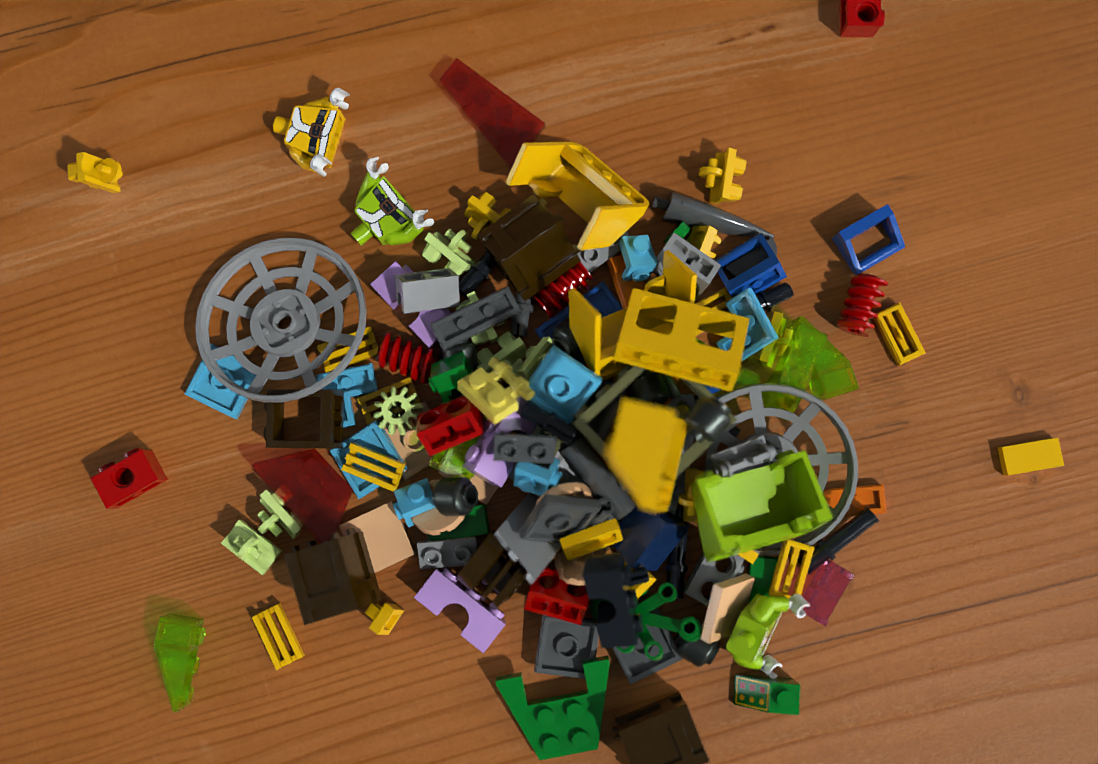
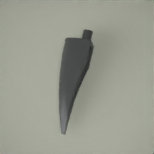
[652,192,774,240]

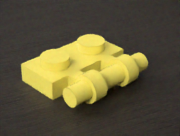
[457,357,535,425]

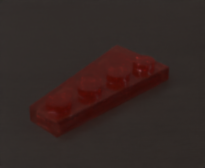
[440,58,545,169]

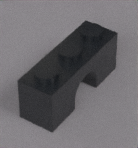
[582,552,643,648]

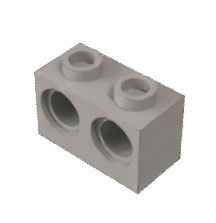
[653,233,721,301]
[683,552,745,606]

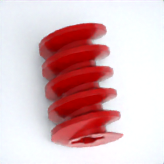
[532,262,594,319]
[837,273,889,337]
[376,332,440,384]

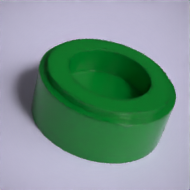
[663,221,690,244]

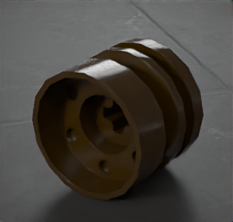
[456,530,528,610]

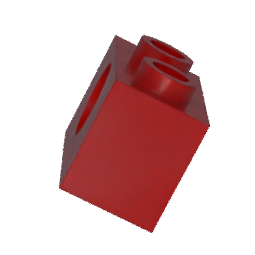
[90,448,168,509]

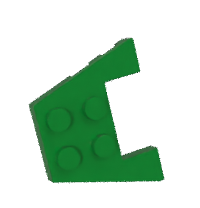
[495,655,610,760]

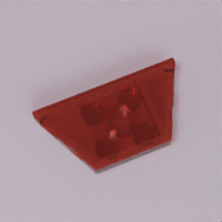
[251,448,353,544]

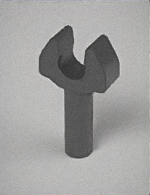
[659,372,695,419]

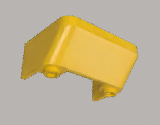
[505,142,649,250]
[569,250,697,380]
[604,399,688,512]

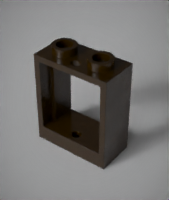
[263,389,344,449]

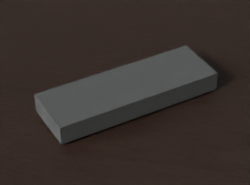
[430,286,521,351]

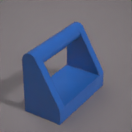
[832,204,905,276]
[715,233,787,298]

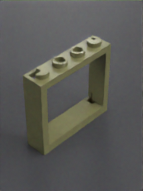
[573,364,737,477]

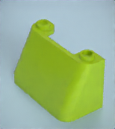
[691,449,833,562]

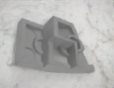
[494,492,562,584]

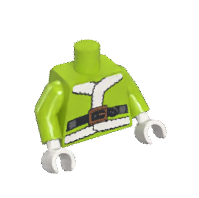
[350,157,434,246]
[726,593,810,679]

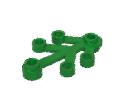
[590,583,703,661]

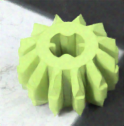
[373,386,423,436]

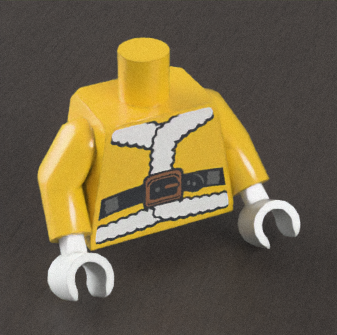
[273,88,350,177]

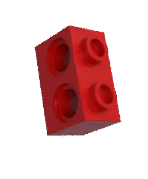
[840,0,885,38]
[416,395,484,456]
[524,567,589,625]

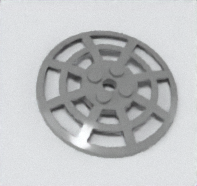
[195,238,367,402]
[679,383,858,555]

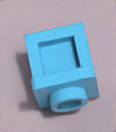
[619,235,658,282]
[513,458,562,496]
[393,478,436,527]

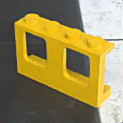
[614,288,749,392]

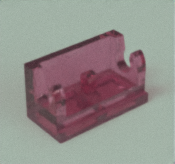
[802,560,855,626]

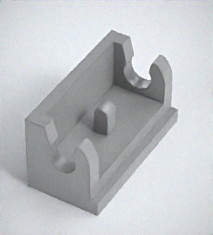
[394,268,460,314]

